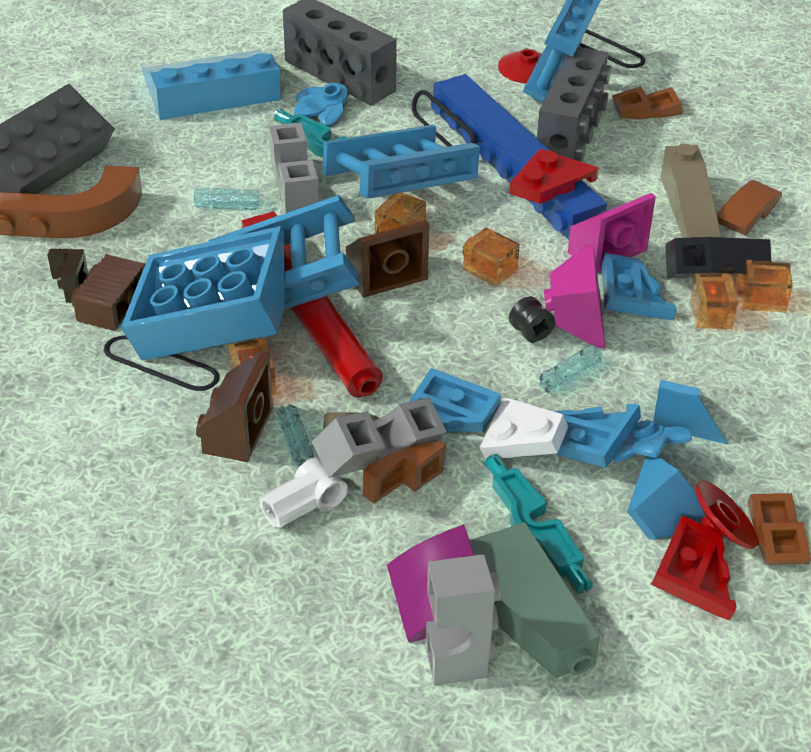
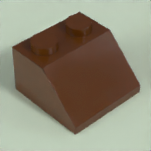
[346,220,429,298]
[196,351,273,463]

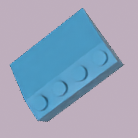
[142,50,281,120]
[121,226,285,360]

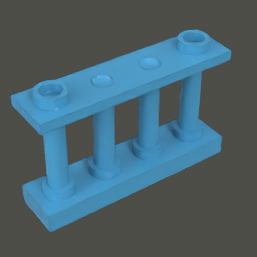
[523,0,601,102]
[323,124,480,199]
[208,195,360,309]

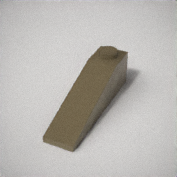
[661,144,721,238]

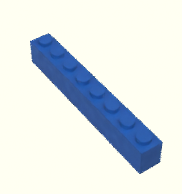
[431,74,607,240]

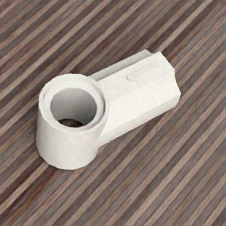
[259,457,348,528]

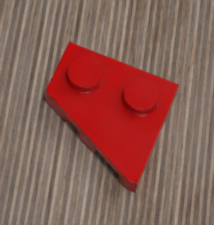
[509,149,599,204]
[651,515,736,621]

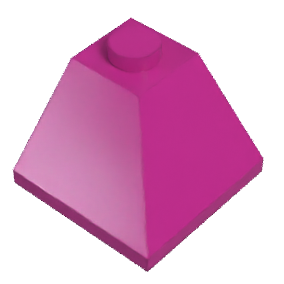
[568,193,656,273]
[544,244,605,348]

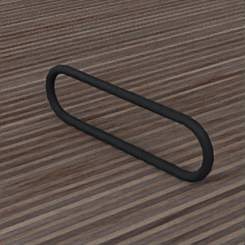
[580,29,645,68]
[412,90,475,147]
[104,335,219,391]

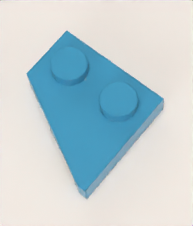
[601,253,677,320]
[409,368,501,432]
[554,404,641,468]

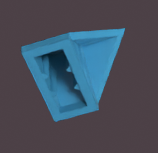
[653,380,728,445]
[627,456,705,540]

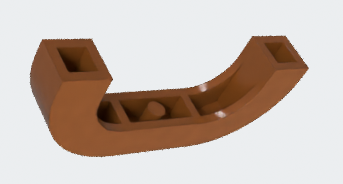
[0,165,142,238]

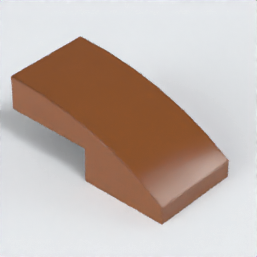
[612,86,683,119]
[717,180,782,236]
[363,441,446,504]
[748,493,811,565]

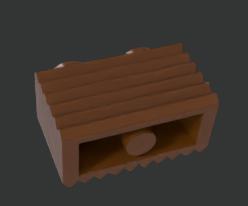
[71,254,145,331]

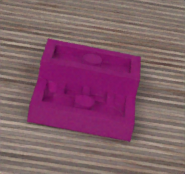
[387,524,474,643]

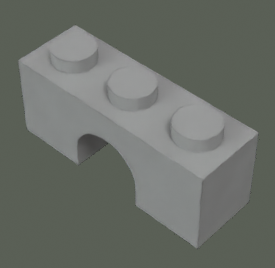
[269,123,319,213]
[312,397,447,478]
[425,554,501,686]

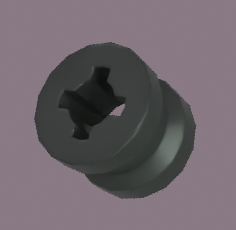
[509,296,556,343]

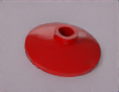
[498,49,542,84]
[695,480,759,550]

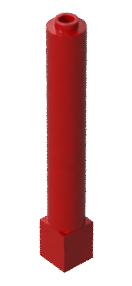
[241,211,383,398]

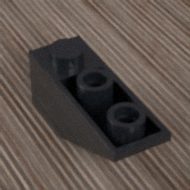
[665,237,772,278]

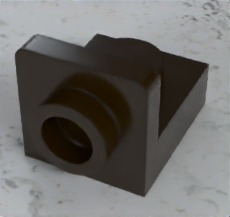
[47,248,89,303]

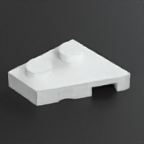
[480,398,569,459]

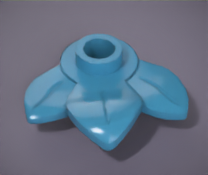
[294,83,349,127]
[613,420,692,463]

